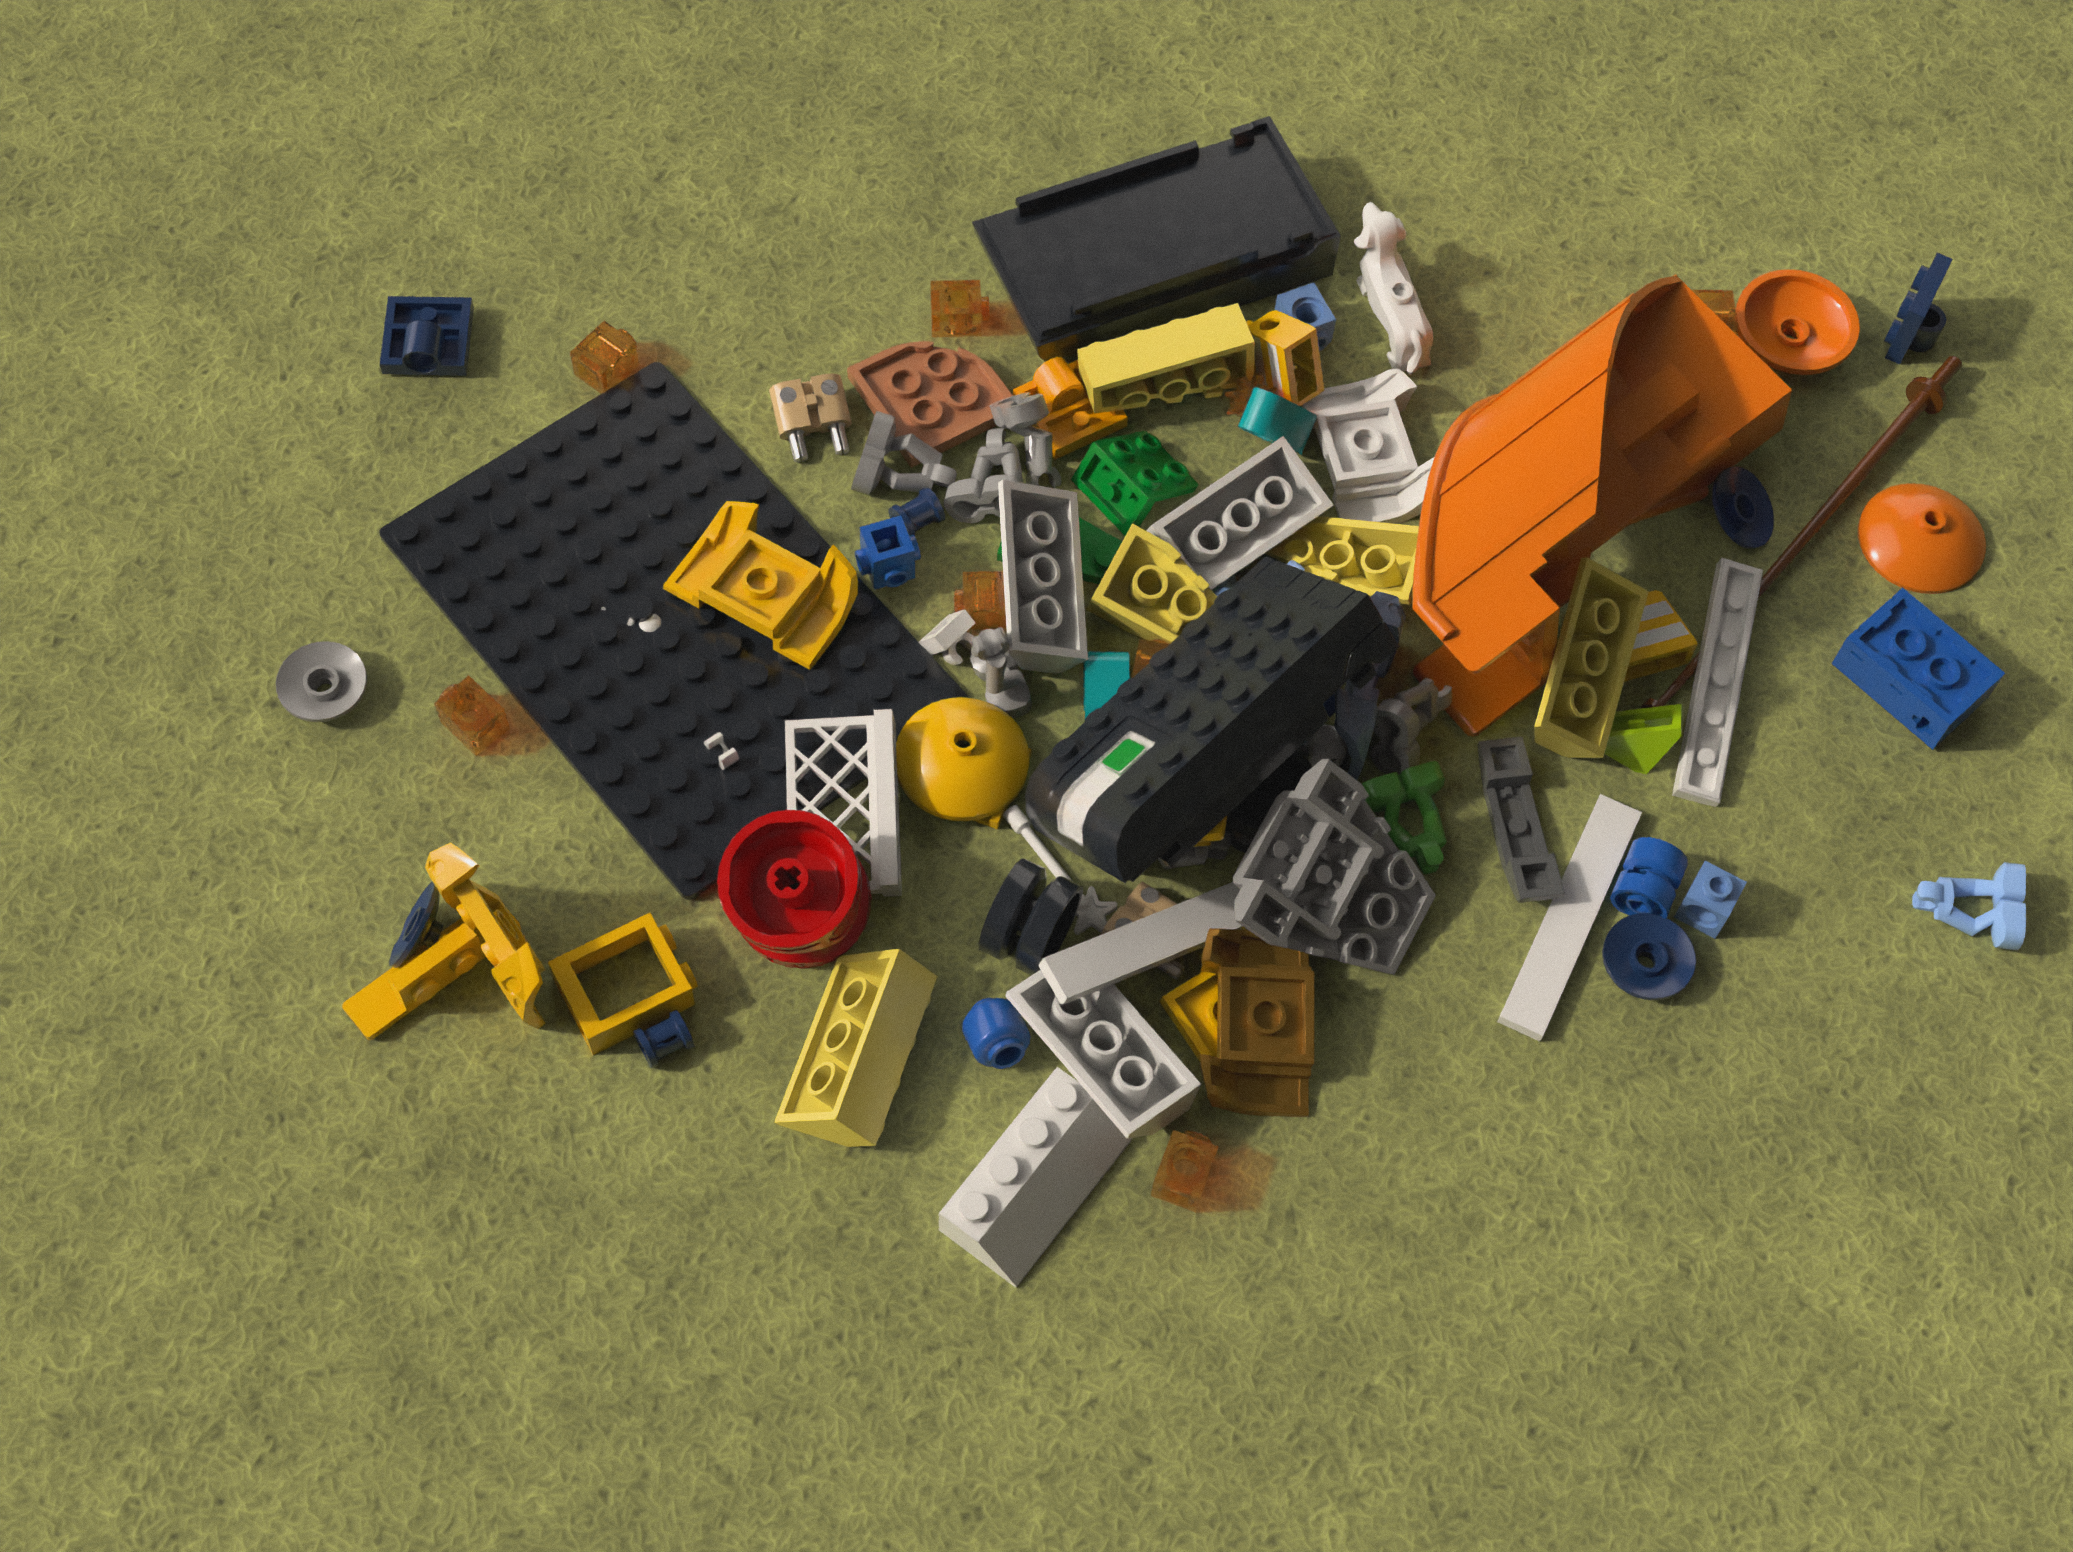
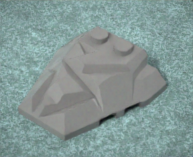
[1233,759,1436,975]

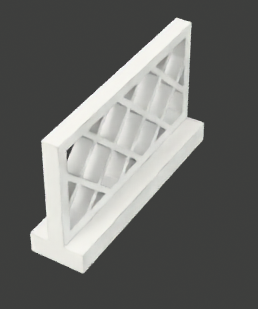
[785,709,902,896]

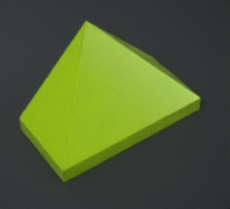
[1604,704,1683,775]

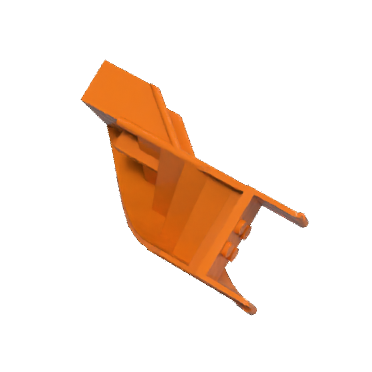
[1412,274,1792,737]

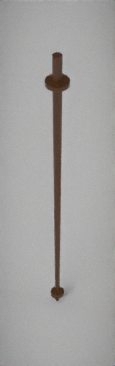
[1641,356,1962,709]

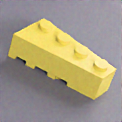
[1077,303,1255,413]

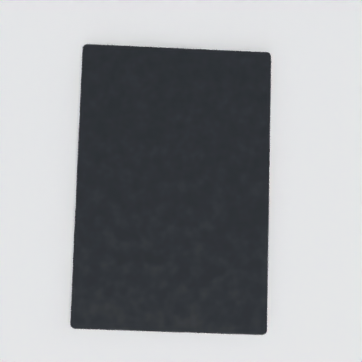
[379,362,969,900]

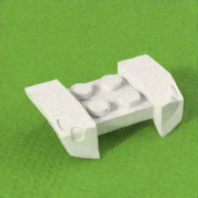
[1302,368,1434,524]

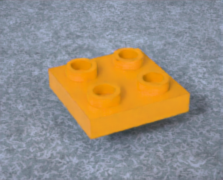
[1013,357,1128,460]

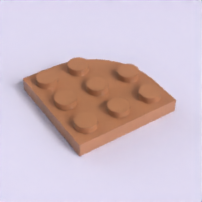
[847,341,1013,468]

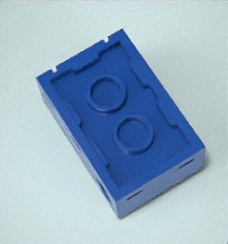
[1831,588,2005,750]

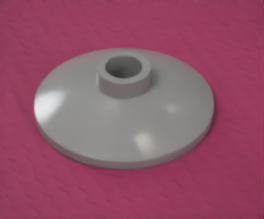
[276,641,367,722]

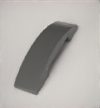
[1478,736,1565,903]

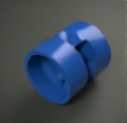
[1610,837,1688,919]

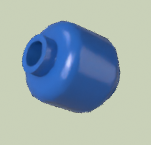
[962,998,1031,1069]

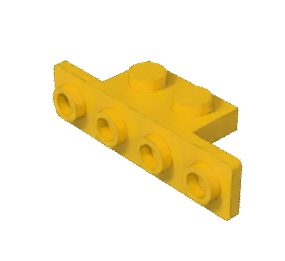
[342,909,521,1040]

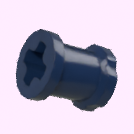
[888,488,945,536]
[633,1010,695,1069]

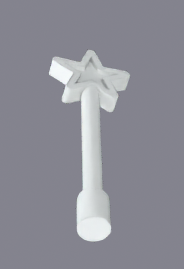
[1003,805,1117,935]

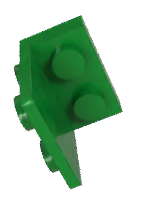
[1071,430,1199,536]

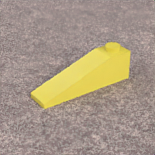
[1265,516,1419,605]
[1086,523,1217,648]

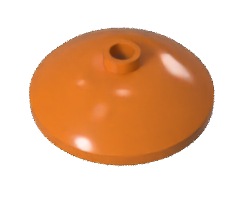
[1734,269,1860,375]
[1858,483,1986,594]

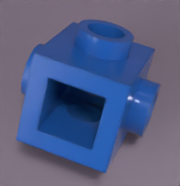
[855,516,921,590]

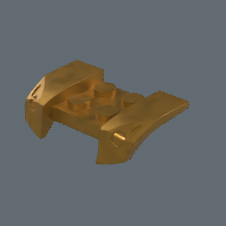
[1199,928,1314,1117]

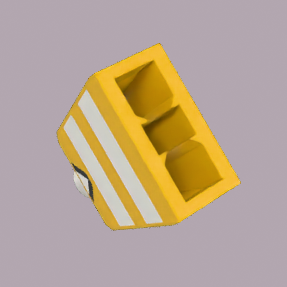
[1246,310,1324,406]
[1624,590,1698,682]

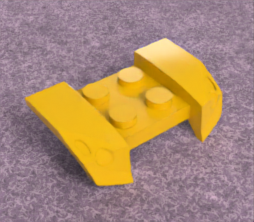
[663,501,858,670]
[425,843,546,1029]

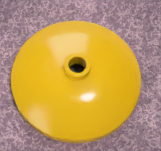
[896,697,1029,821]

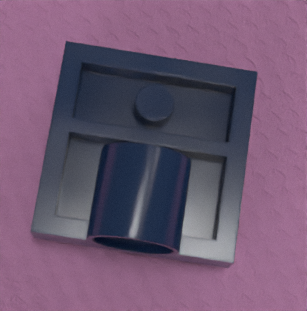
[1884,252,1953,365]
[379,296,474,376]

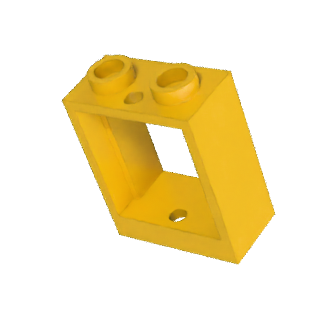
[548,913,698,1055]

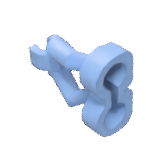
[1912,862,2026,950]

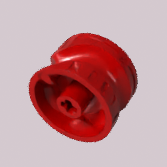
[717,810,872,969]

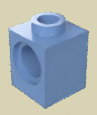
[1274,282,1336,351]
[1674,861,1747,939]

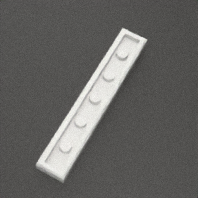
[1672,558,1763,807]
[1497,794,1642,1041]
[1038,882,1246,1006]

